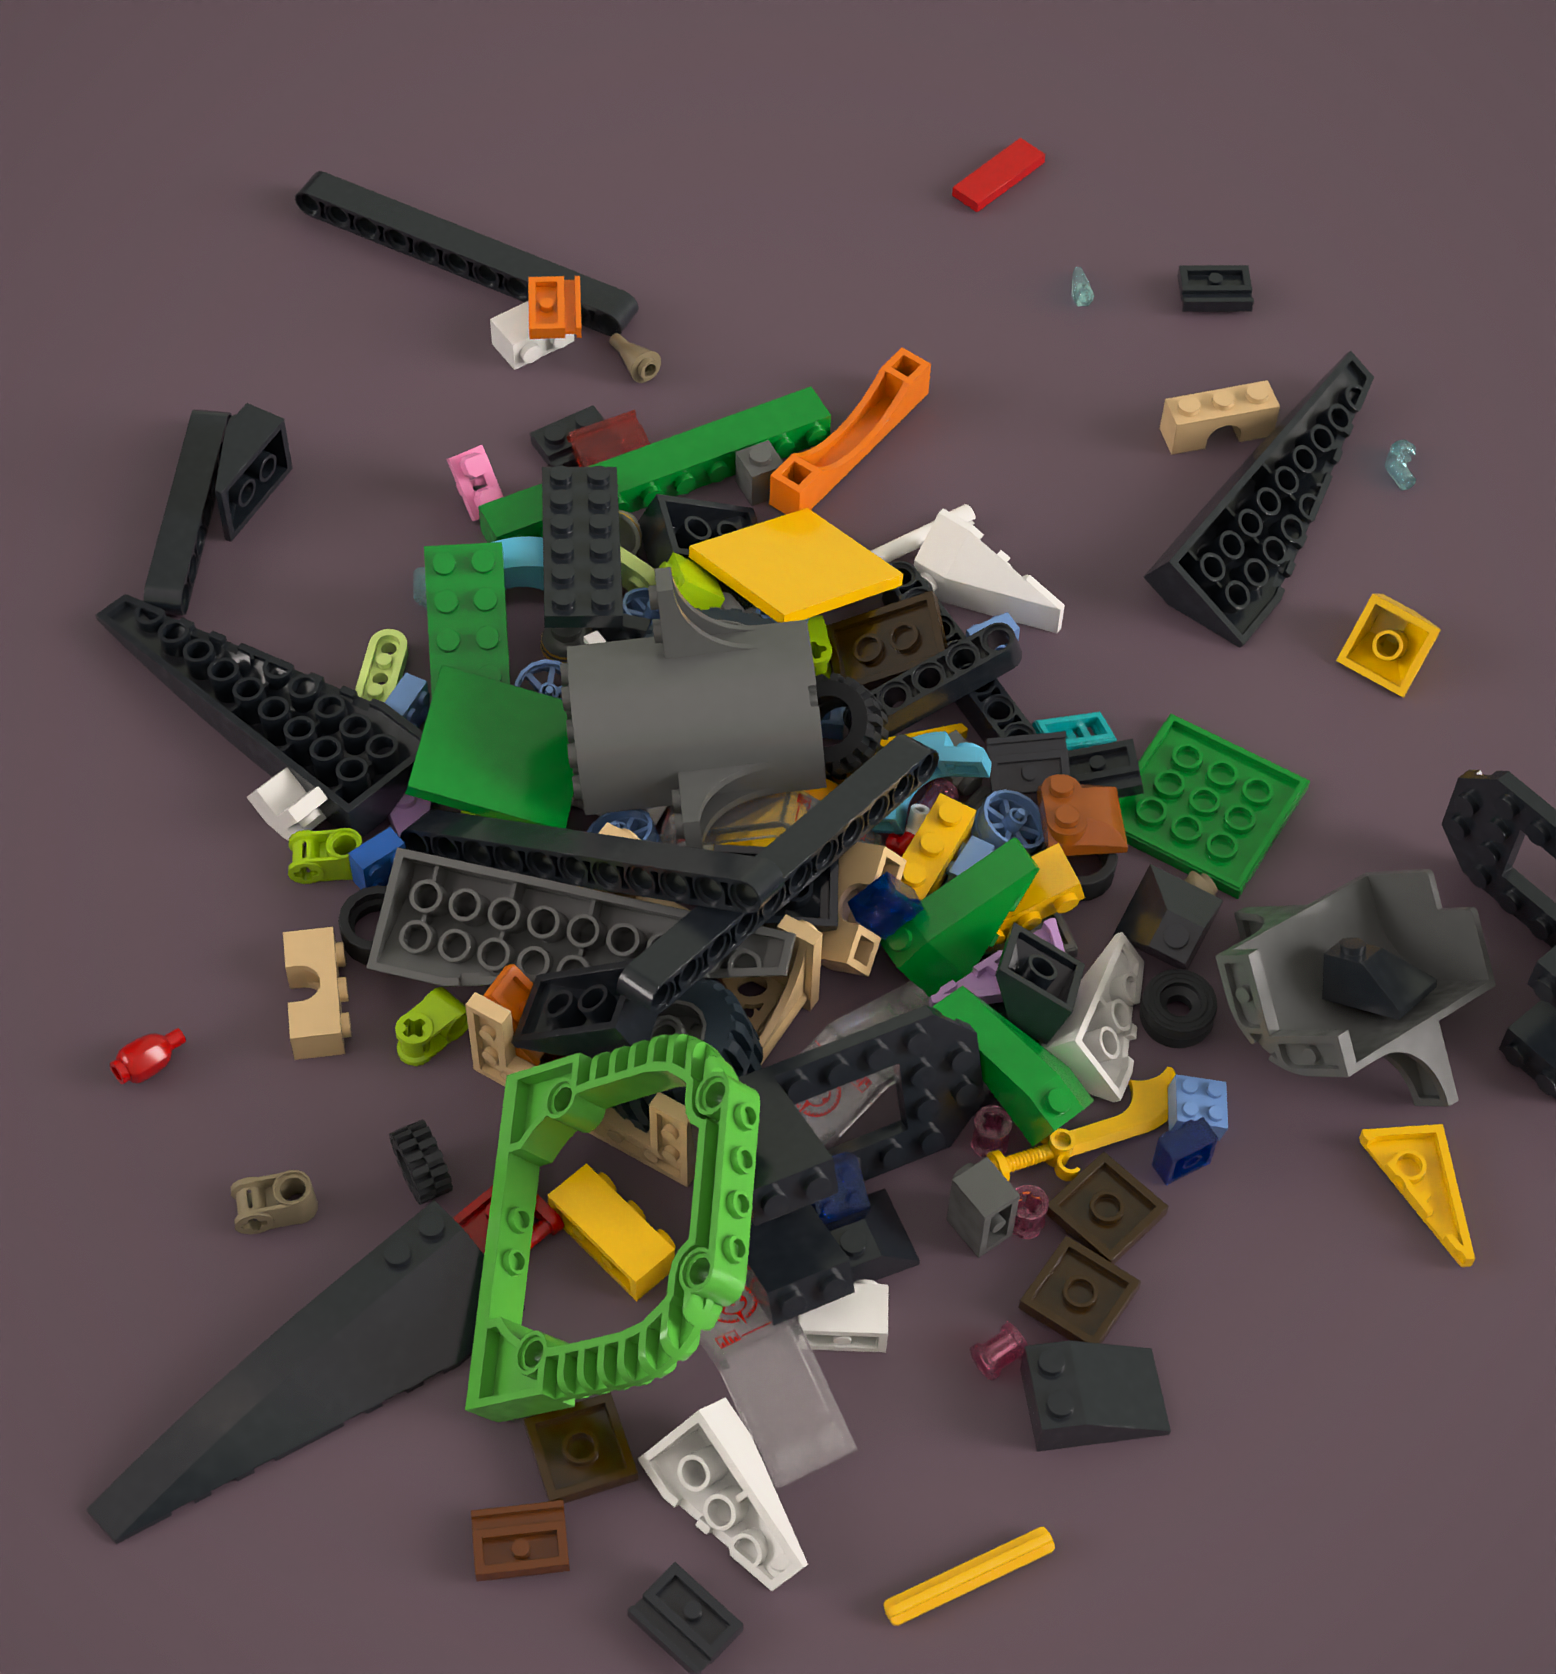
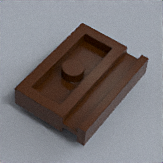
[471,1500,570,1582]

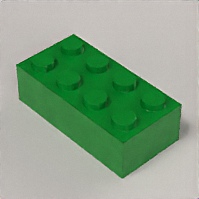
[424,542,511,697]

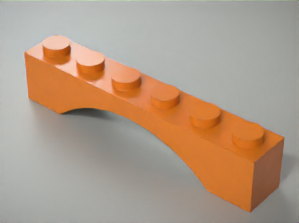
[769,347,931,514]

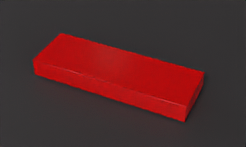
[952,138,1045,212]

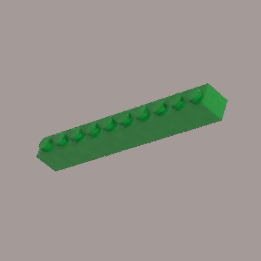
[478,386,831,543]

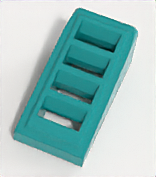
[1032,712,1117,751]

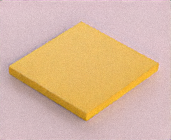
[689,508,903,623]

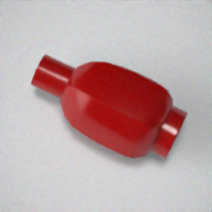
[110,1028,186,1084]

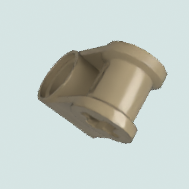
[230,1170,318,1234]

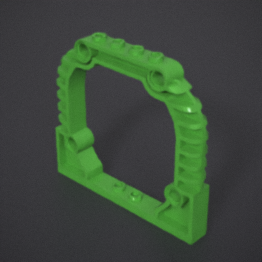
[465,1033,760,1423]

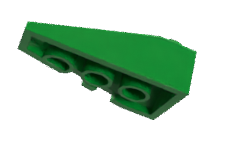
[879,837,1040,998]
[932,985,1094,1147]

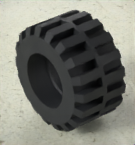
[815,673,889,780]

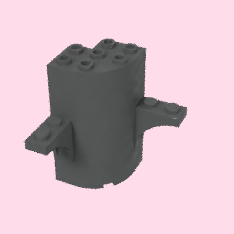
[560,567,827,849]
[1215,869,1496,1107]

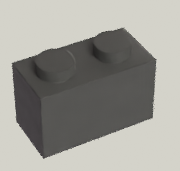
[946,1157,1020,1258]

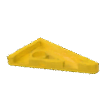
[1359,1124,1475,1267]

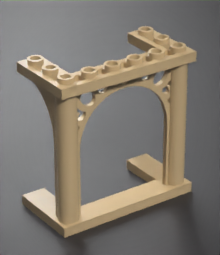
[465,822,823,1187]

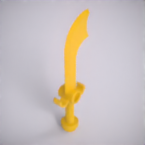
[987,1066,1176,1182]

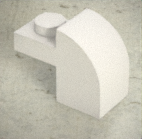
[247,767,328,841]

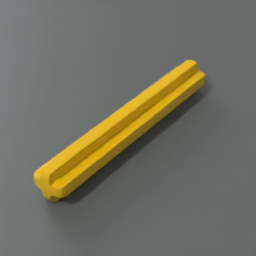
[883,1527,1055,1626]

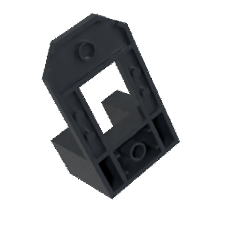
[1441,769,1556,1099]
[690,1005,985,1326]

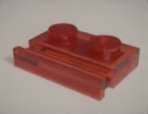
[566,410,650,467]

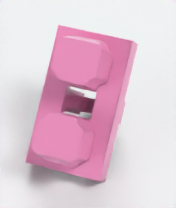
[446,445,504,521]

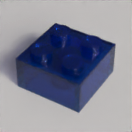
[847,871,924,940]
[1152,1117,1218,1186]
[811,1151,871,1224]

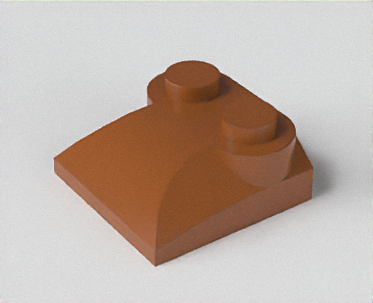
[1037,774,1128,856]

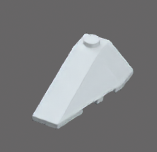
[914,508,1065,633]
[1039,932,1144,1102]
[638,1398,808,1591]

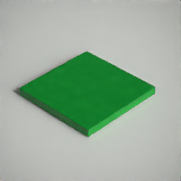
[405,665,576,829]
[1119,713,1310,899]

